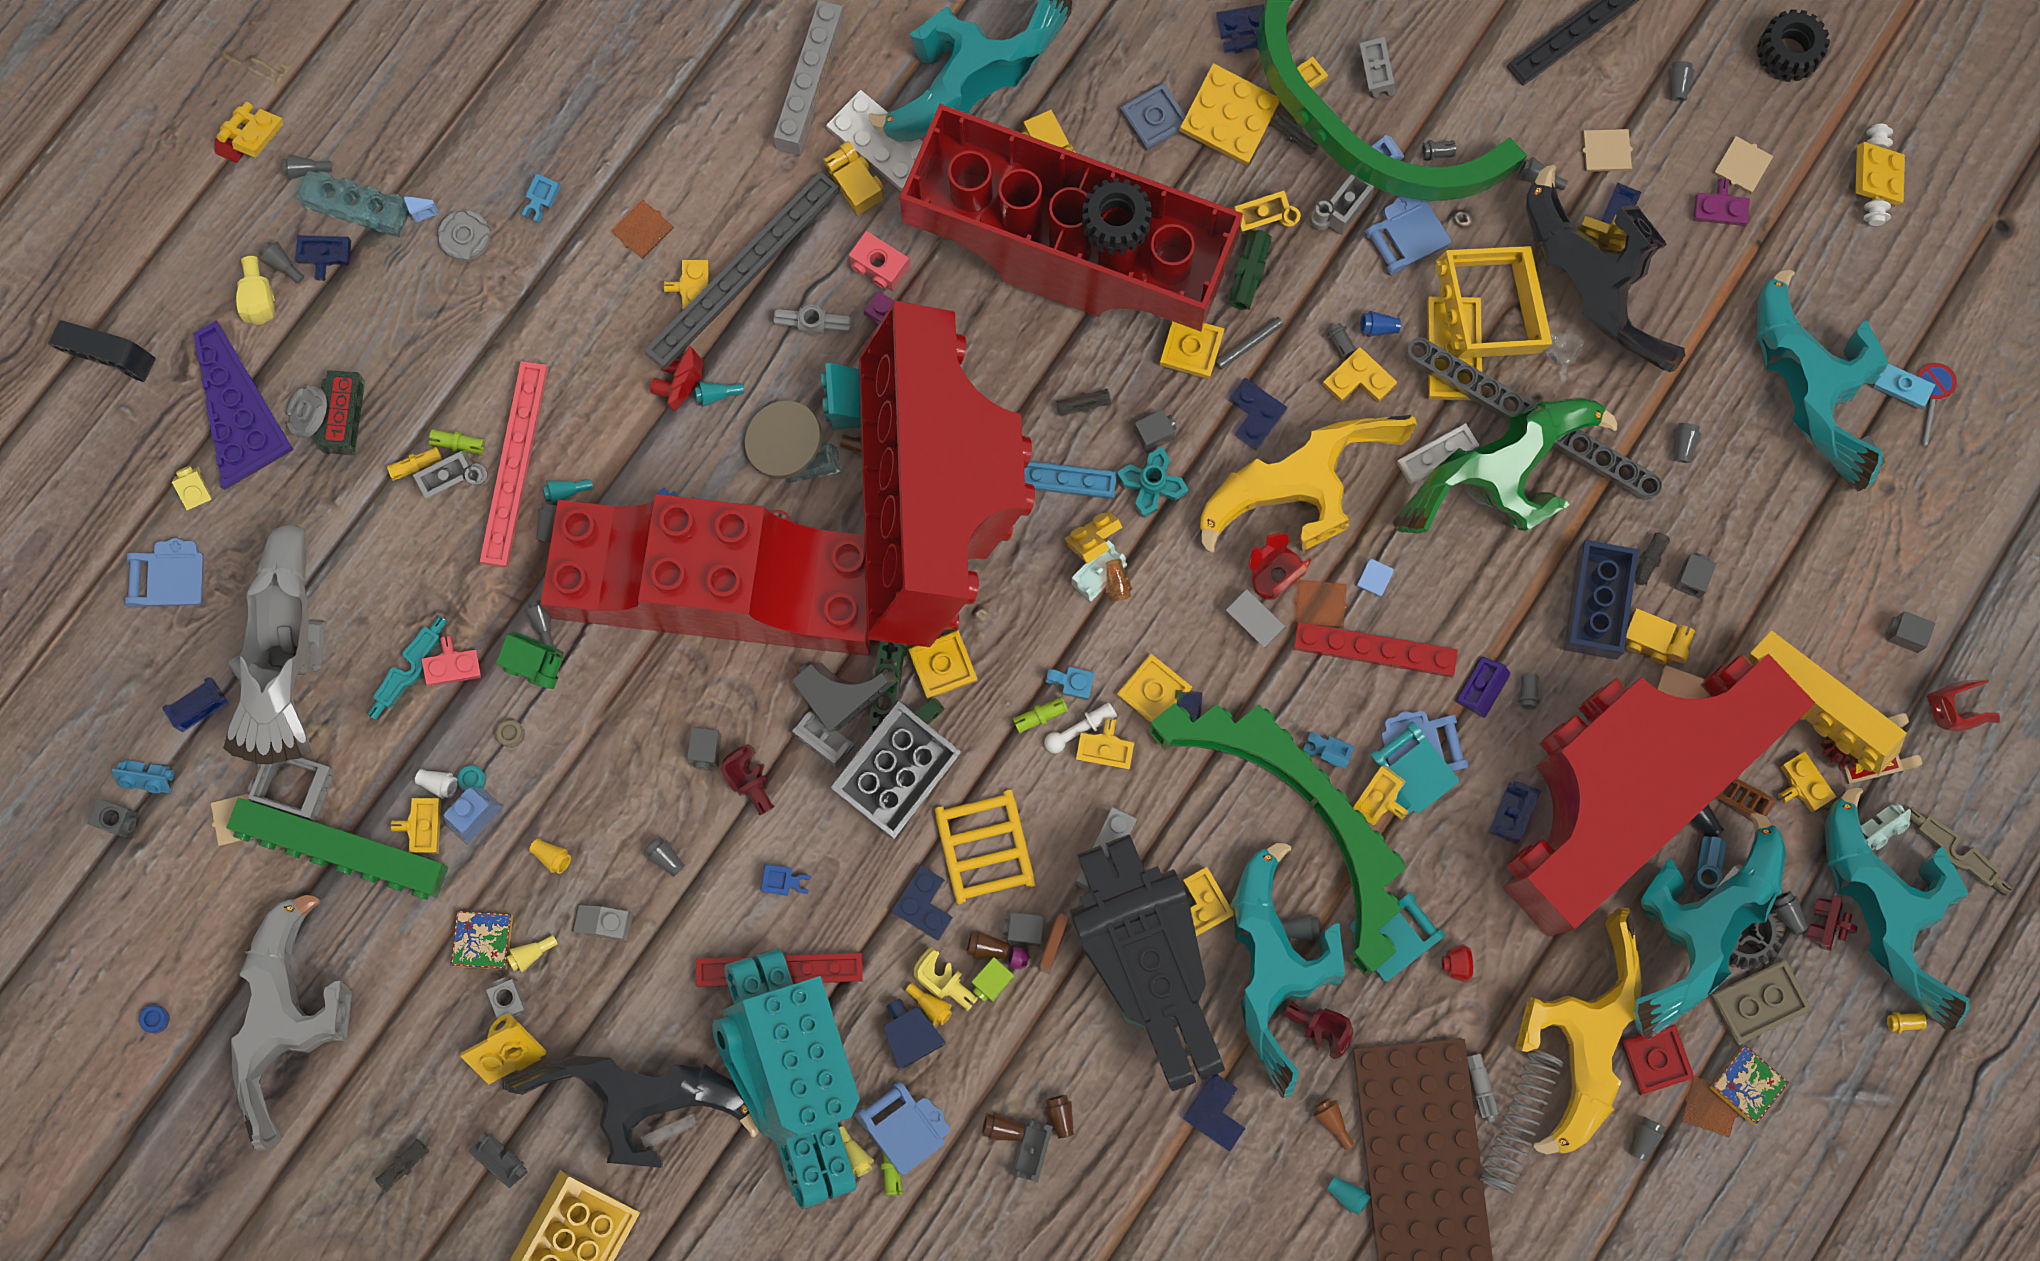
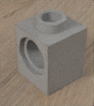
[486,977,529,1023]

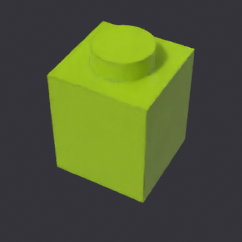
[972,957,1015,1003]

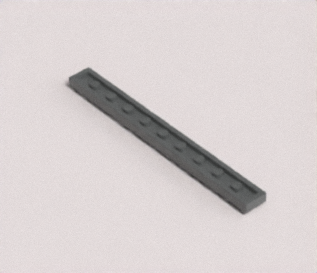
[644,171,840,370]

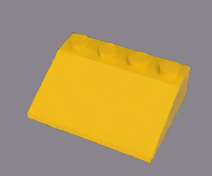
[509,1169,640,1261]

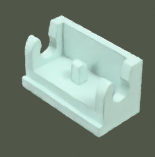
[1071,540,1127,602]

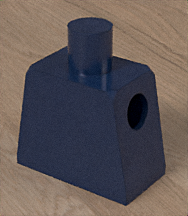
[884,998,946,1070]

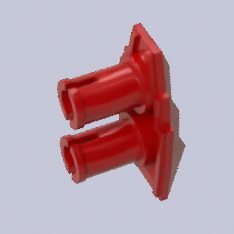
[650,346,703,412]

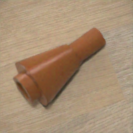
[1313,1098,1354,1150]

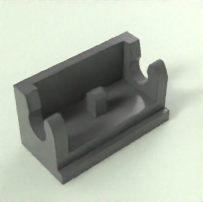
[1011,1120,1053,1182]

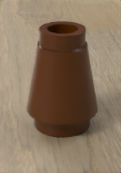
[967,931,1009,959]
[1045,1095,1074,1139]
[982,1112,1025,1141]

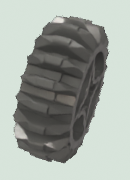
[1729,910,1784,970]

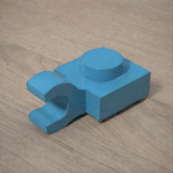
[1045,667,1095,700]
[1304,732,1355,769]

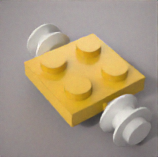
[1855,124,1905,226]

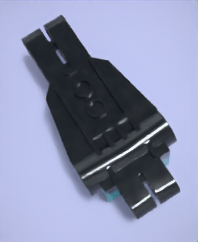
[1069,834,1225,1092]

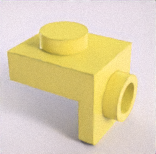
[172,466,212,510]

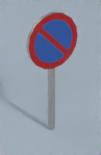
[1917,363,1957,446]

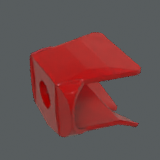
[1248,533,1311,600]
[1927,680,2000,732]

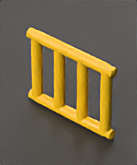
[934,789,1036,905]

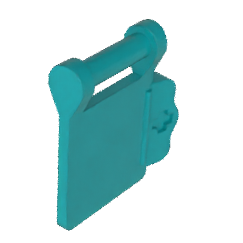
[1370,721,1459,815]
[1350,892,1446,982]

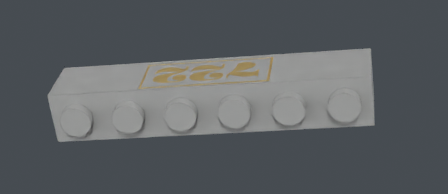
[774,0,845,156]

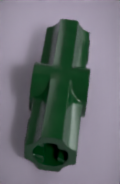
[1229,230,1272,310]

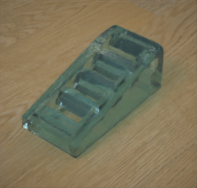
[786,443,841,483]

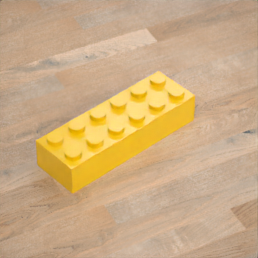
[1749,631,1907,775]

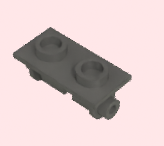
[468,1132,528,1189]

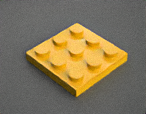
[1179,63,1280,166]

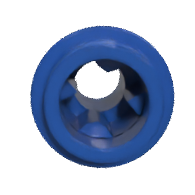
[1360,311,1401,337]

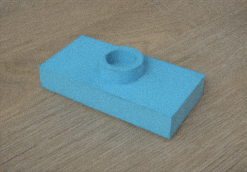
[1873,364,1935,410]

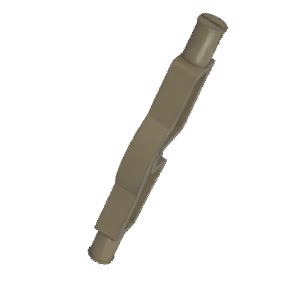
[1910,807,2013,896]

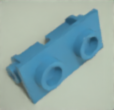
[112,760,174,794]

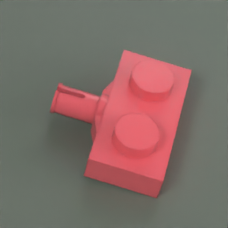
[422,636,481,687]

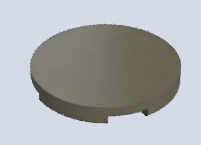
[745,401,823,479]

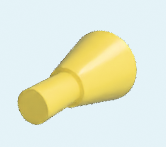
[506,935,558,974]
[839,1126,874,1177]

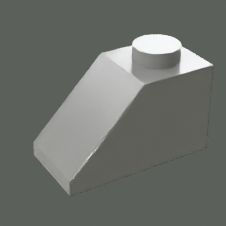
[573,905,633,942]

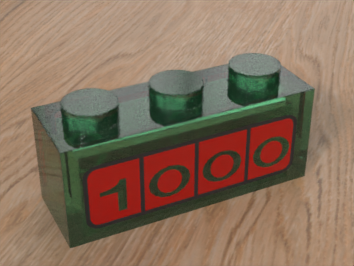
[314,370,365,456]

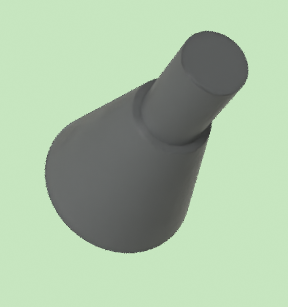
[282,154,332,180]
[1519,157,1568,190]
[260,242,305,284]
[524,600,554,648]

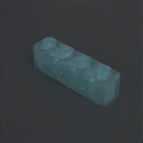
[297,170,409,237]

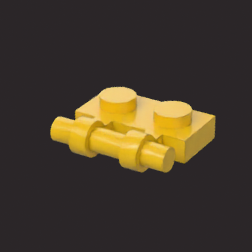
[216,102,283,158]

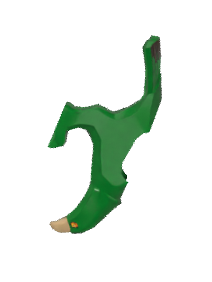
[1393,397,1617,534]

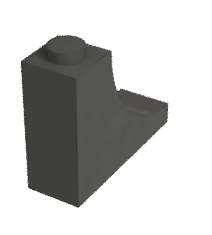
[792,662,898,732]

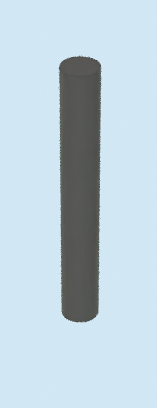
[1215,317,1284,370]

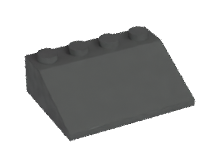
[830,701,961,839]

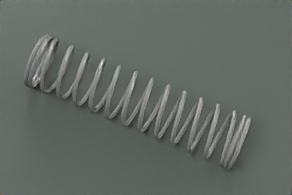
[1479,1049,1564,1194]

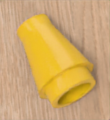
[529,838,571,874]

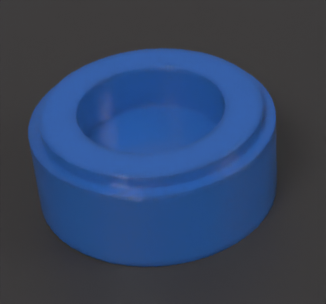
[139,1005,170,1034]

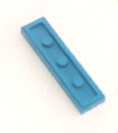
[1024,461,1117,500]

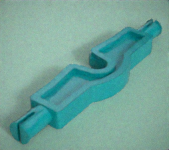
[367,615,447,720]

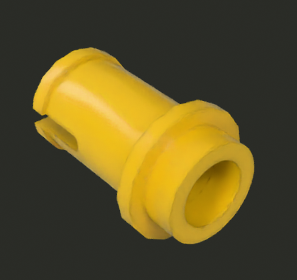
[1887,1011,1927,1034]

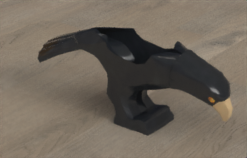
[1526,165,1686,372]
[502,1055,759,1168]

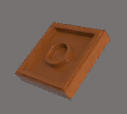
[1040,913,1069,974]

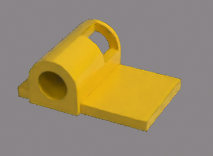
[460,1013,546,1085]

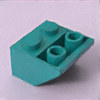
[821,363,861,430]

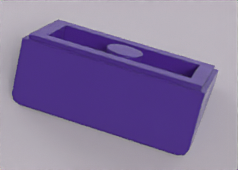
[1456,656,1510,718]

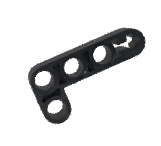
[48,320,156,382]

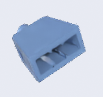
[443,787,503,845]

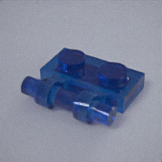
[1216,4,1264,54]

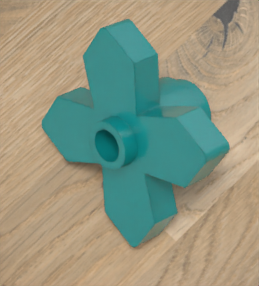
[1117,447,1188,518]

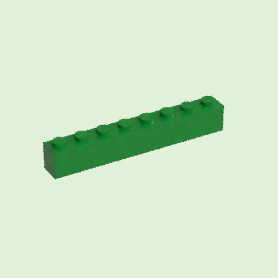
[226,797,449,900]

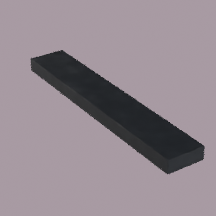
[1507,0,1639,86]

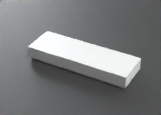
[1397,423,1479,485]

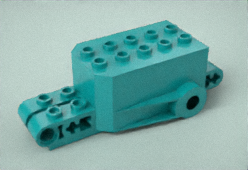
[712,949,860,1210]

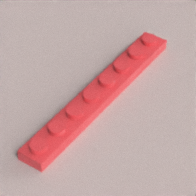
[480,361,548,568]

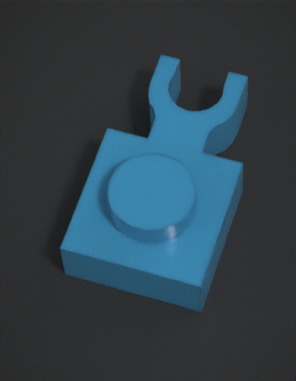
[522,173,562,223]

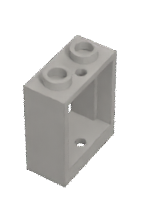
[248,758,336,822]

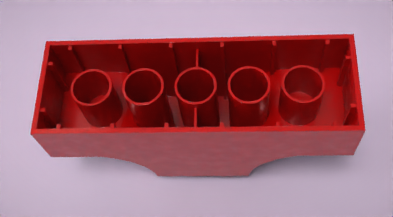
[899,104,1243,332]
[859,301,1035,647]
[540,494,871,656]
[1503,653,1816,936]

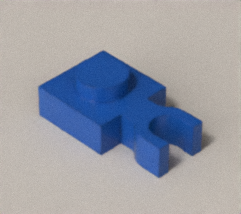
[760,864,811,896]

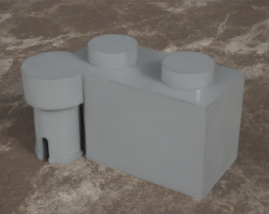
[1310,174,1375,235]
[413,450,488,499]

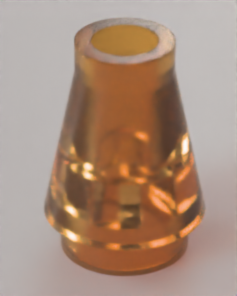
[1106,559,1132,601]

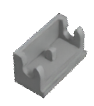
[1359,37,1397,98]
[1226,589,1287,648]
[792,711,855,768]

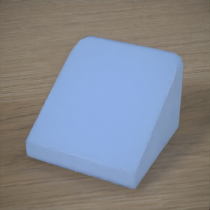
[1371,135,1405,160]
[404,196,439,222]
[1357,559,1394,597]

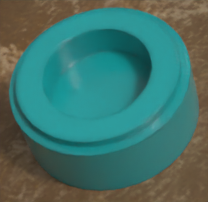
[457,765,486,791]

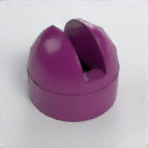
[1008,946,1030,969]

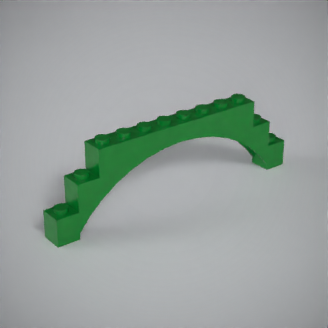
[1147,703,1407,978]

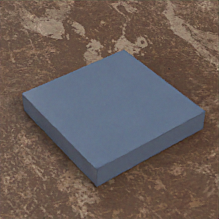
[1120,83,1186,151]

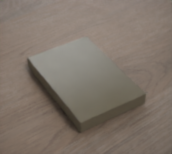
[1710,959,1812,1046]

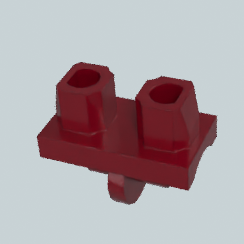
[1807,896,1858,951]

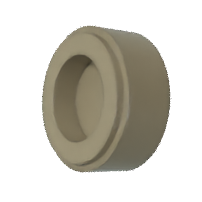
[496,719,525,748]

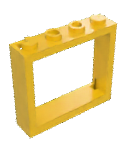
[1435,246,1552,358]

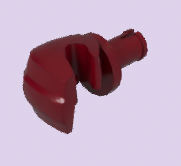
[720,744,775,816]
[1283,1001,1353,1059]

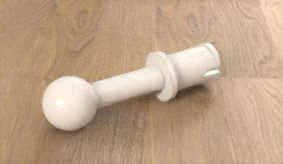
[1044,702,1117,754]

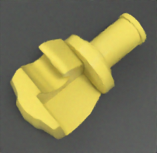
[236,256,275,325]
[913,946,979,1012]

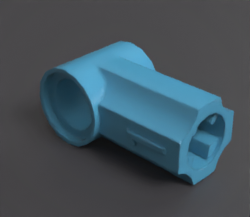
[1692,836,1727,894]

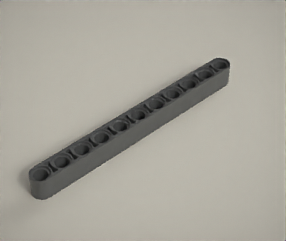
[1405,338,1662,500]

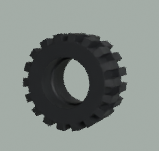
[1757,9,1830,82]
[1082,178,1152,255]

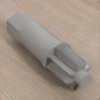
[1467,1054,1499,1123]

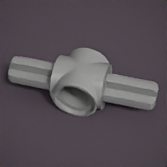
[774,305,851,336]

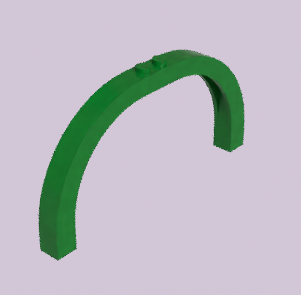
[1258,0,1527,201]

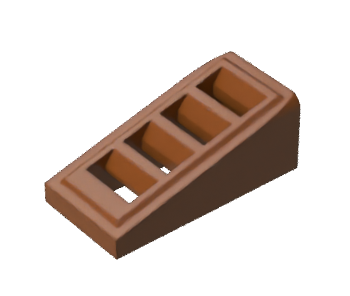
[1715,778,1776,822]

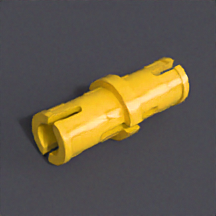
[387,447,442,481]

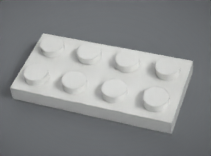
[826,90,923,192]

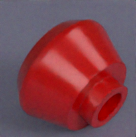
[1442,944,1473,982]

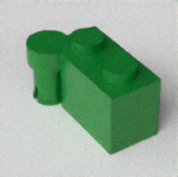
[496,632,564,689]

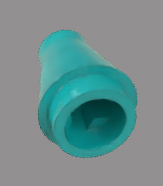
[1327,1176,1371,1216]

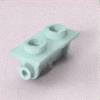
[1861,803,1911,850]

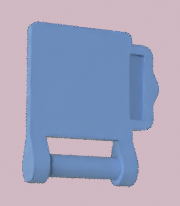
[1364,197,1451,275]
[125,538,204,608]
[1382,711,1469,772]
[855,1081,950,1176]

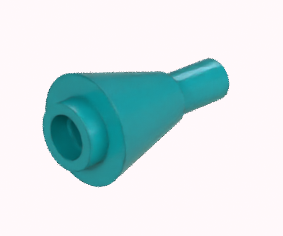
[694,381,744,407]
[542,479,593,505]

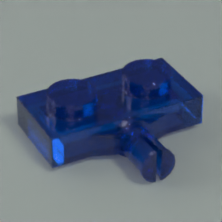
[295,235,351,281]

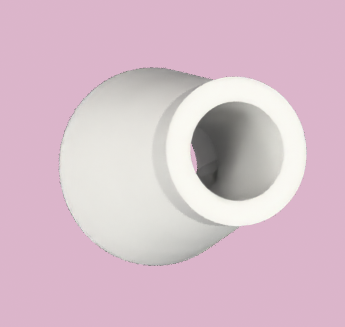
[415,769,458,799]

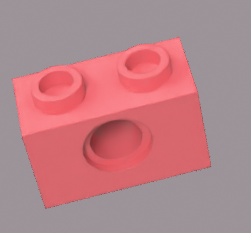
[849,231,910,292]

